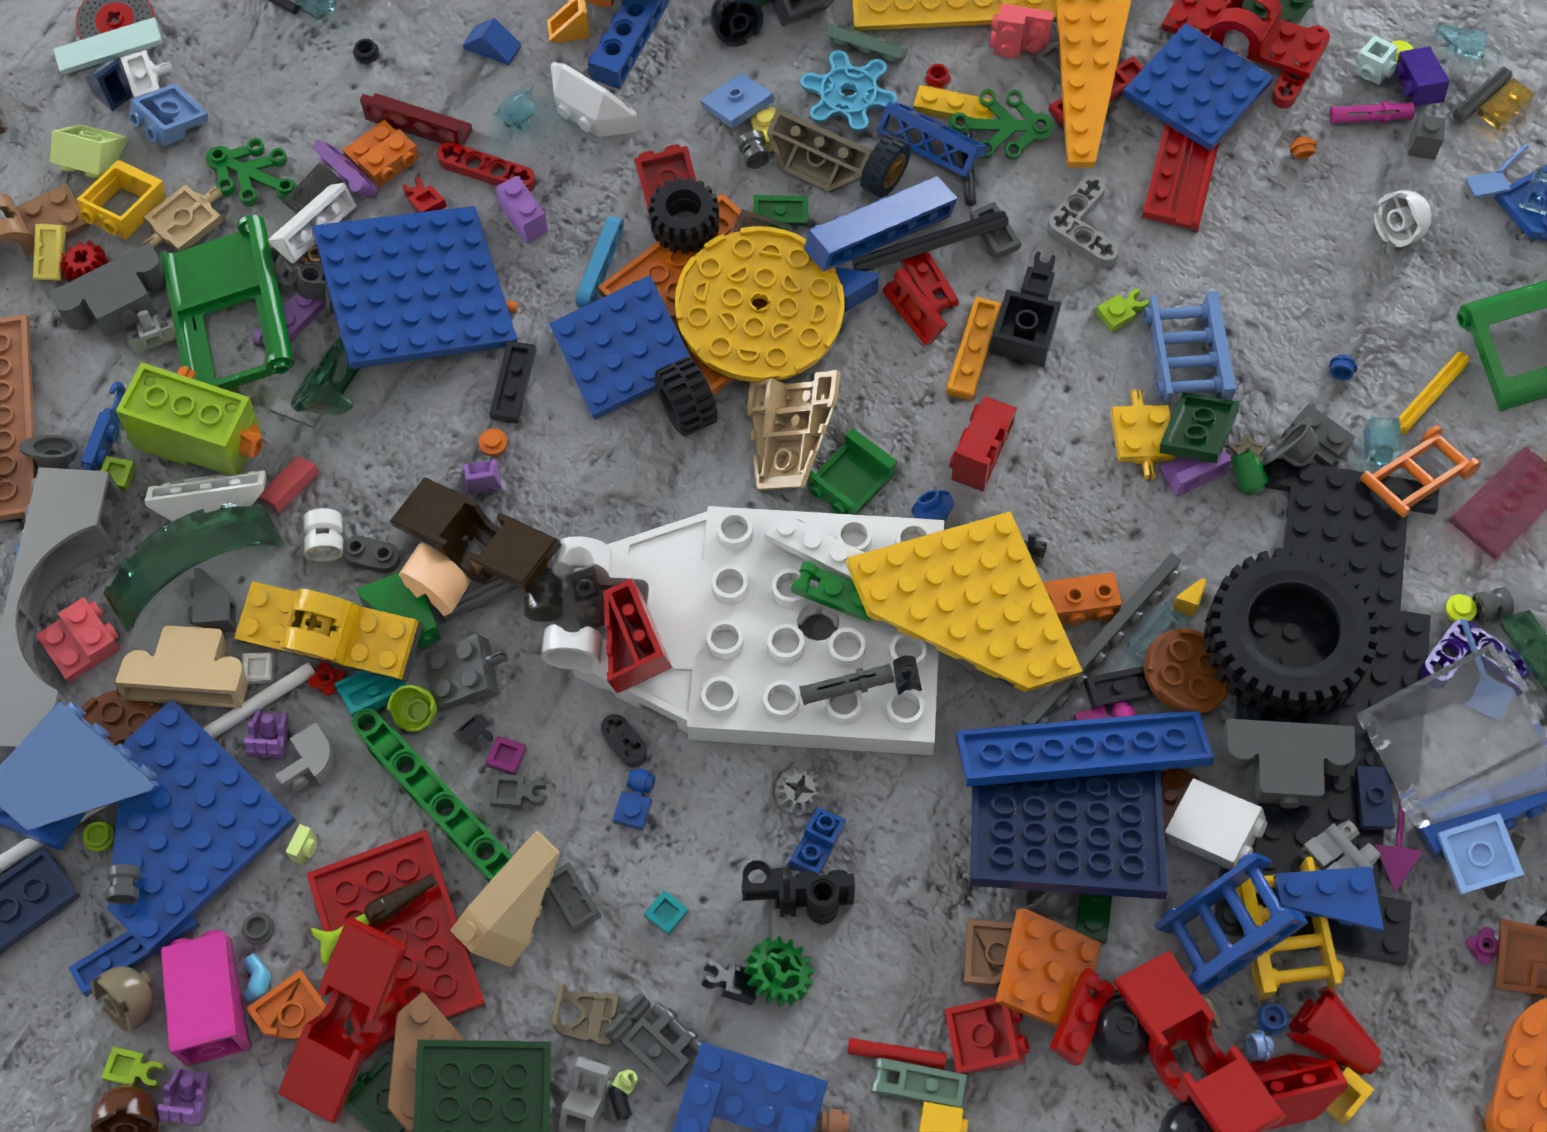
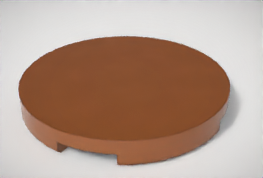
[1143,628,1230,715]
[81,689,160,746]

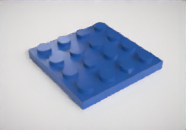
[1122,23,1273,151]
[549,275,691,420]

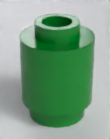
[1231,450,1269,495]

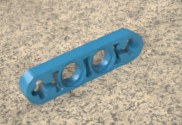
[576,216,624,308]

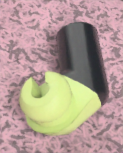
[608,1069,638,1121]

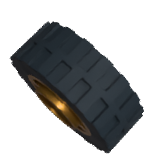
[860,134,911,198]

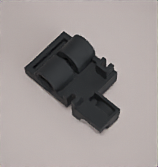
[741,860,855,925]

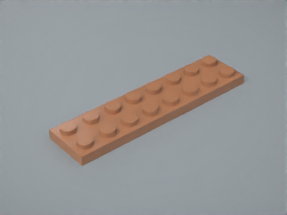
[0,314,37,522]

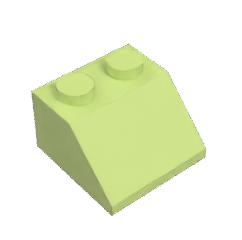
[49,124,128,178]

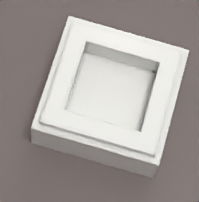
[242,652,275,685]

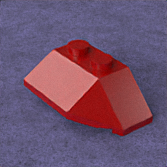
[1249,1054,1348,1131]

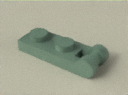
[870,1058,967,1108]

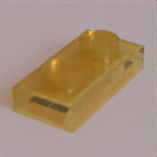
[1477,78,1535,130]

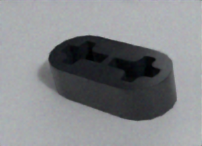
[601,714,647,768]

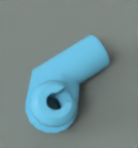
[243,954,271,1003]

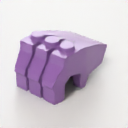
[463,460,502,495]
[244,710,288,759]
[158,1068,211,1126]

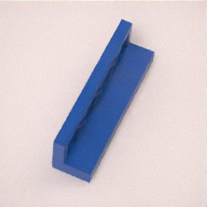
[876,102,988,177]

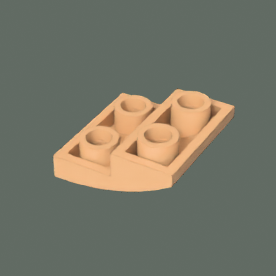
[399,542,471,616]

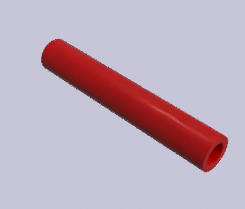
[847,1038,947,1070]

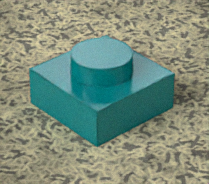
[644,890,689,936]

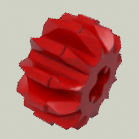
[59,240,109,282]

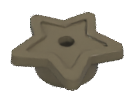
[1228,434,1266,461]

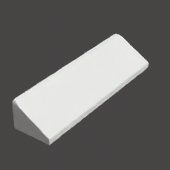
[268,182,356,263]

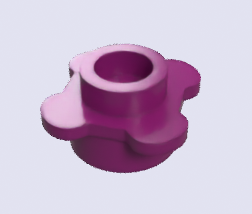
[1466,927,1498,965]

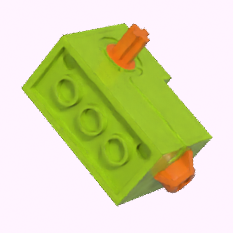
[116,362,263,476]

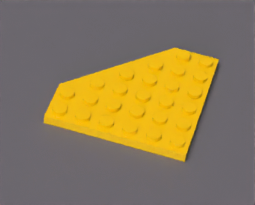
[845,511,1083,692]

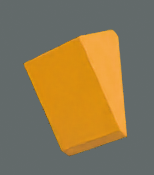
[547,0,590,43]

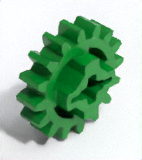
[744,936,815,1007]

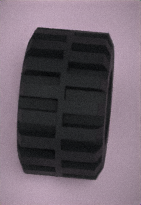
[649,177,719,254]
[655,357,718,437]

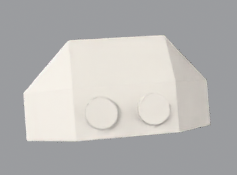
[550,62,639,137]
[145,470,267,528]

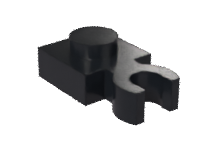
[1021,252,1055,300]
[701,961,758,1005]

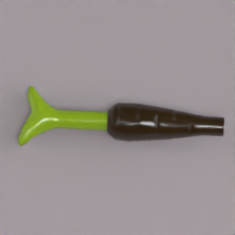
[311,873,438,965]

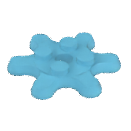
[800,50,897,133]

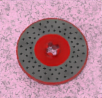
[75,0,155,40]

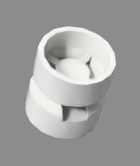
[303,508,343,562]

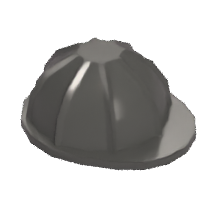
[19,435,79,469]

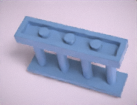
[1143,291,1236,405]

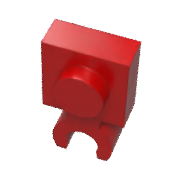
[402,177,447,213]

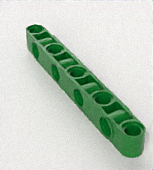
[352,708,543,907]

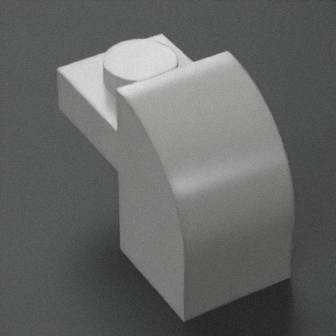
[275,722,336,794]
[558,1056,611,1132]

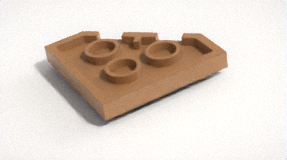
[388,992,464,1132]

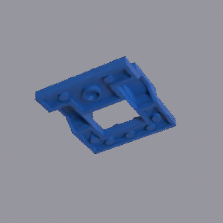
[672,1041,829,1132]

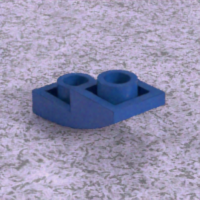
[789,807,846,875]

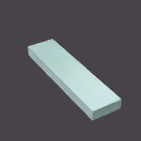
[53,17,164,75]

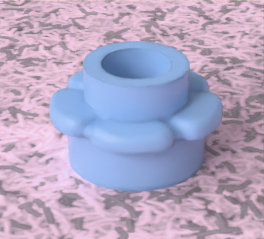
[1245,1029,1274,1062]

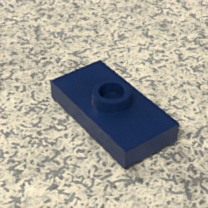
[1354,766,1395,830]

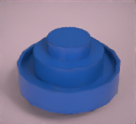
[911,490,955,522]

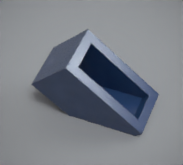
[85,60,133,112]

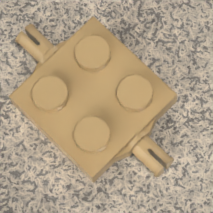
[143,184,223,252]

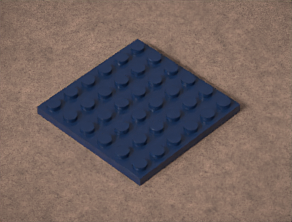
[970,770,1168,900]

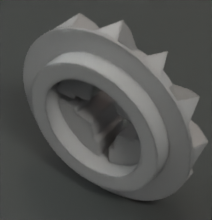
[775,766,824,815]

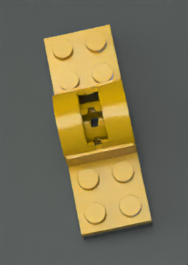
[234,581,424,682]

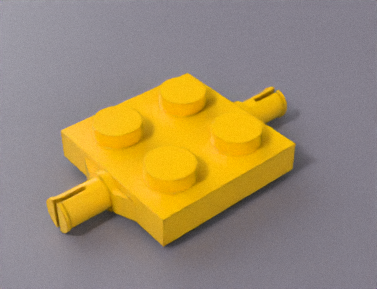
[1110,389,1176,480]

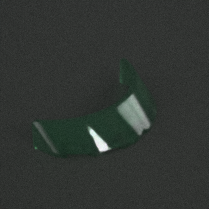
[290,336,361,416]
[104,502,285,632]

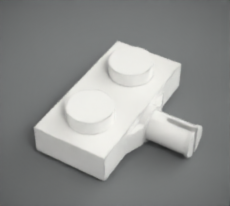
[121,50,174,98]

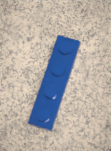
[68,916,200,997]

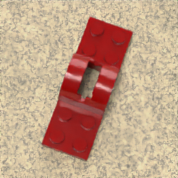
[1161,0,1331,79]
[278,917,408,1124]
[1114,950,1286,1132]

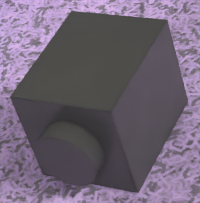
[1408,114,1446,159]

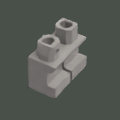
[1298,820,1381,870]

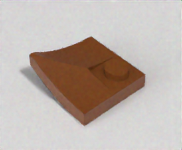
[1494,918,1547,995]

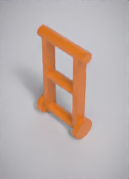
[1360,425,1481,518]

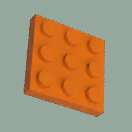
[995,908,1101,1029]

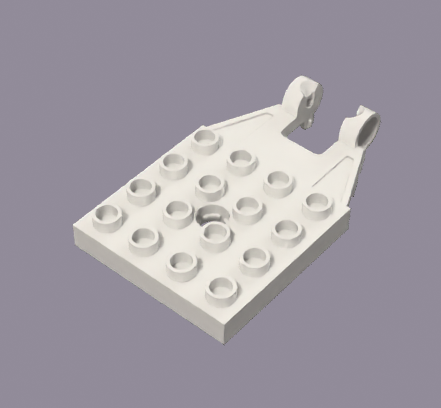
[541,506,944,755]

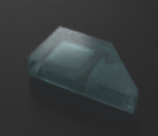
[1435,24,1487,58]

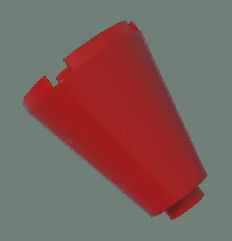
[1286,986,1382,1075]

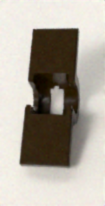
[390,477,561,591]

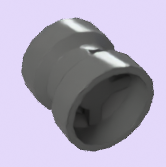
[737,130,771,169]
[1472,587,1514,622]
[106,864,141,905]

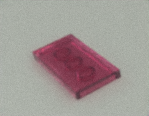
[1449,446,1547,560]

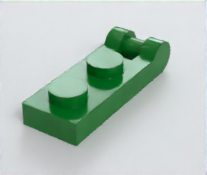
[791,562,871,623]

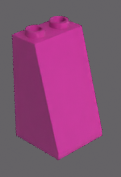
[161,930,251,1067]

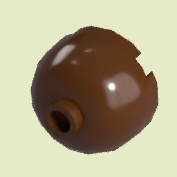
[90,1083,159,1132]

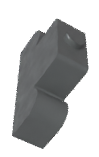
[48,242,166,337]
[1222,719,1355,809]

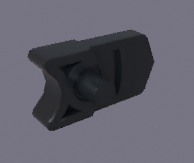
[1024,534,1047,560]
[893,655,922,695]

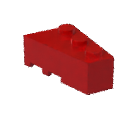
[949,396,1017,492]
[604,578,673,694]

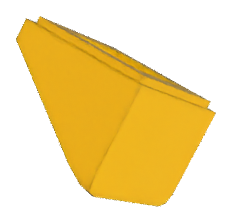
[1173,578,1207,617]

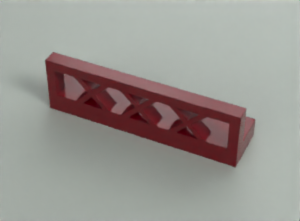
[360,93,473,146]

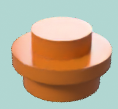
[1289,136,1317,159]
[479,429,508,457]

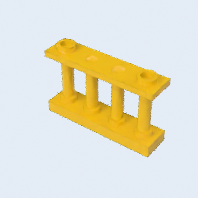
[1235,856,1344,1000]

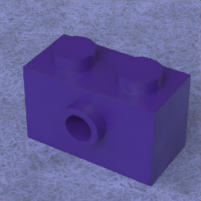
[1394,46,1450,107]

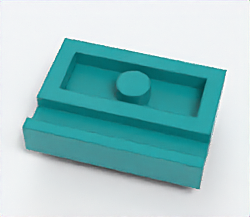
[334,671,406,718]

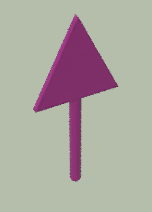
[1374,791,1424,894]

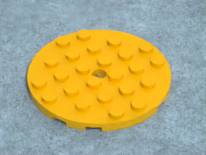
[675,226,845,382]

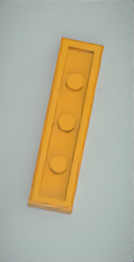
[945,296,1002,401]

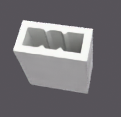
[1165,779,1267,870]

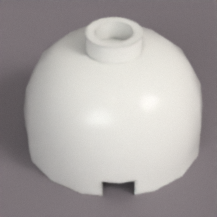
[1374,190,1432,247]

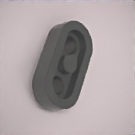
[343,536,401,574]

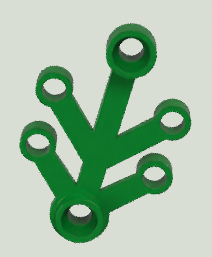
[948,89,1054,160]
[206,138,300,207]

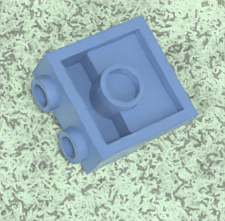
[129,83,208,147]

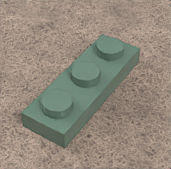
[826,23,908,61]

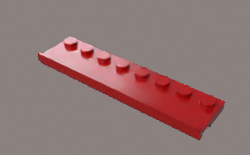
[1142,52,1238,232]

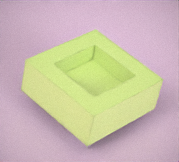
[286,824,317,866]

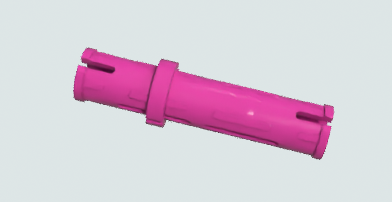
[1329,101,1415,124]

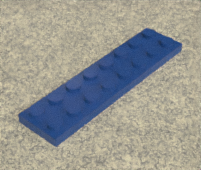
[955,711,1214,787]

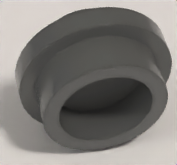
[242,913,275,945]

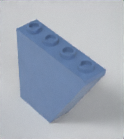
[0,701,160,830]

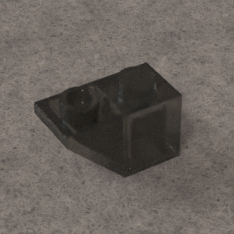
[564,566,605,629]

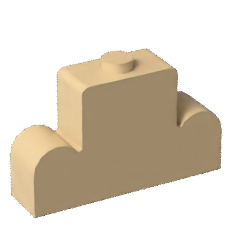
[115,625,248,708]

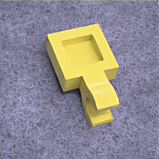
[749,107,776,152]

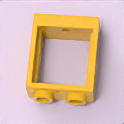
[77,160,166,240]

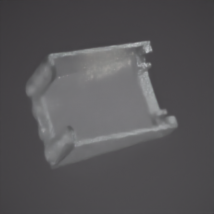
[1355,642,1547,829]

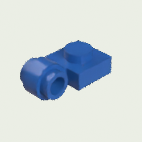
[613,768,656,831]

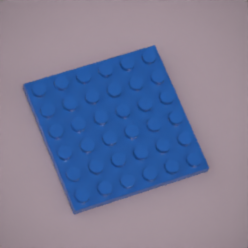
[312,206,517,369]

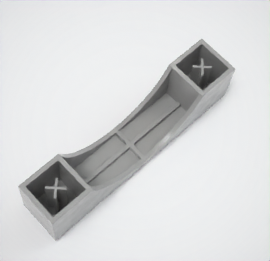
[0,467,125,765]

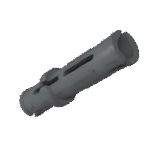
[799,663,894,706]

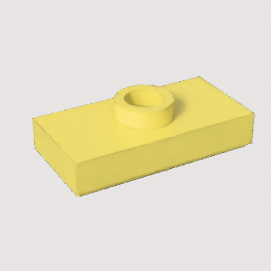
[33,224,66,281]

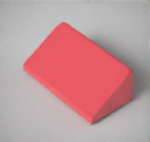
[258,456,319,513]

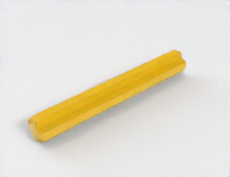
[1393,351,1470,435]

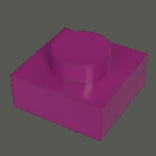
[485,735,527,775]

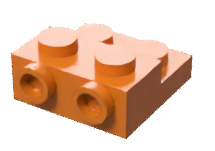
[343,120,419,188]

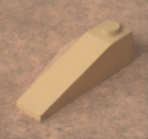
[450,831,560,967]

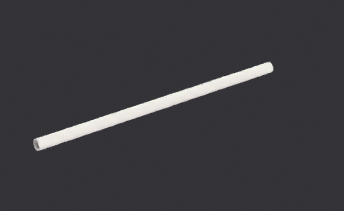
[0,662,315,873]

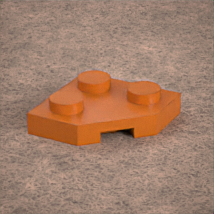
[246,969,326,1040]

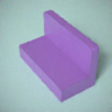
[1160,451,1231,497]

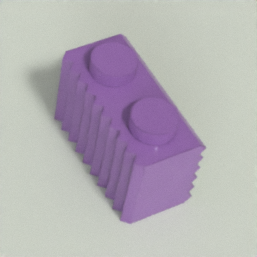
[495,176,548,243]

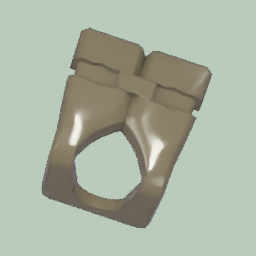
[552,984,619,1046]

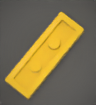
[913,85,994,123]

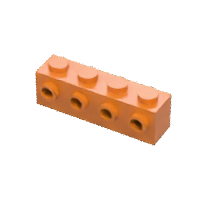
[1043,572,1122,626]

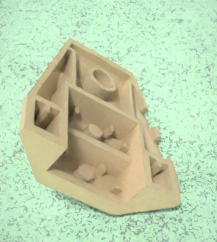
[747,370,841,490]

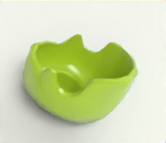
[387,685,437,732]

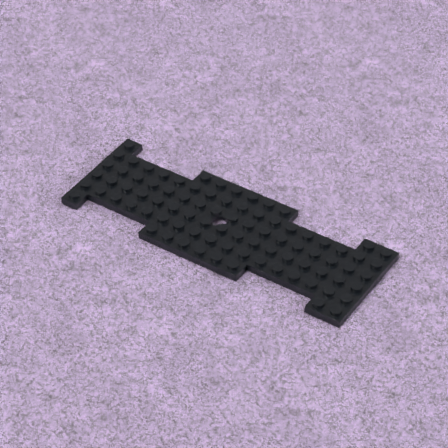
[1214,456,1439,966]

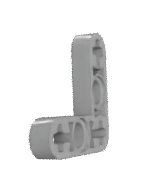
[1048,175,1119,268]

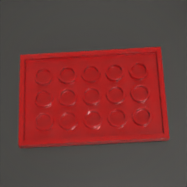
[306,829,486,1046]

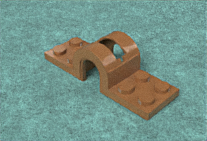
[0,184,90,269]

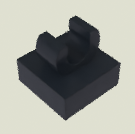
[453,714,493,752]

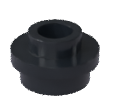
[353,39,380,64]

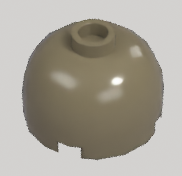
[90,966,154,1032]

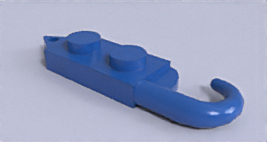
[81,382,126,471]

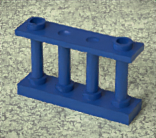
[1154,853,1308,994]

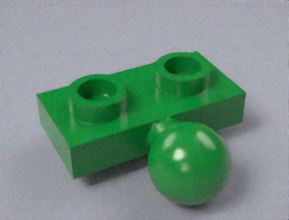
[753,195,808,231]

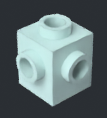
[1356,35,1398,85]

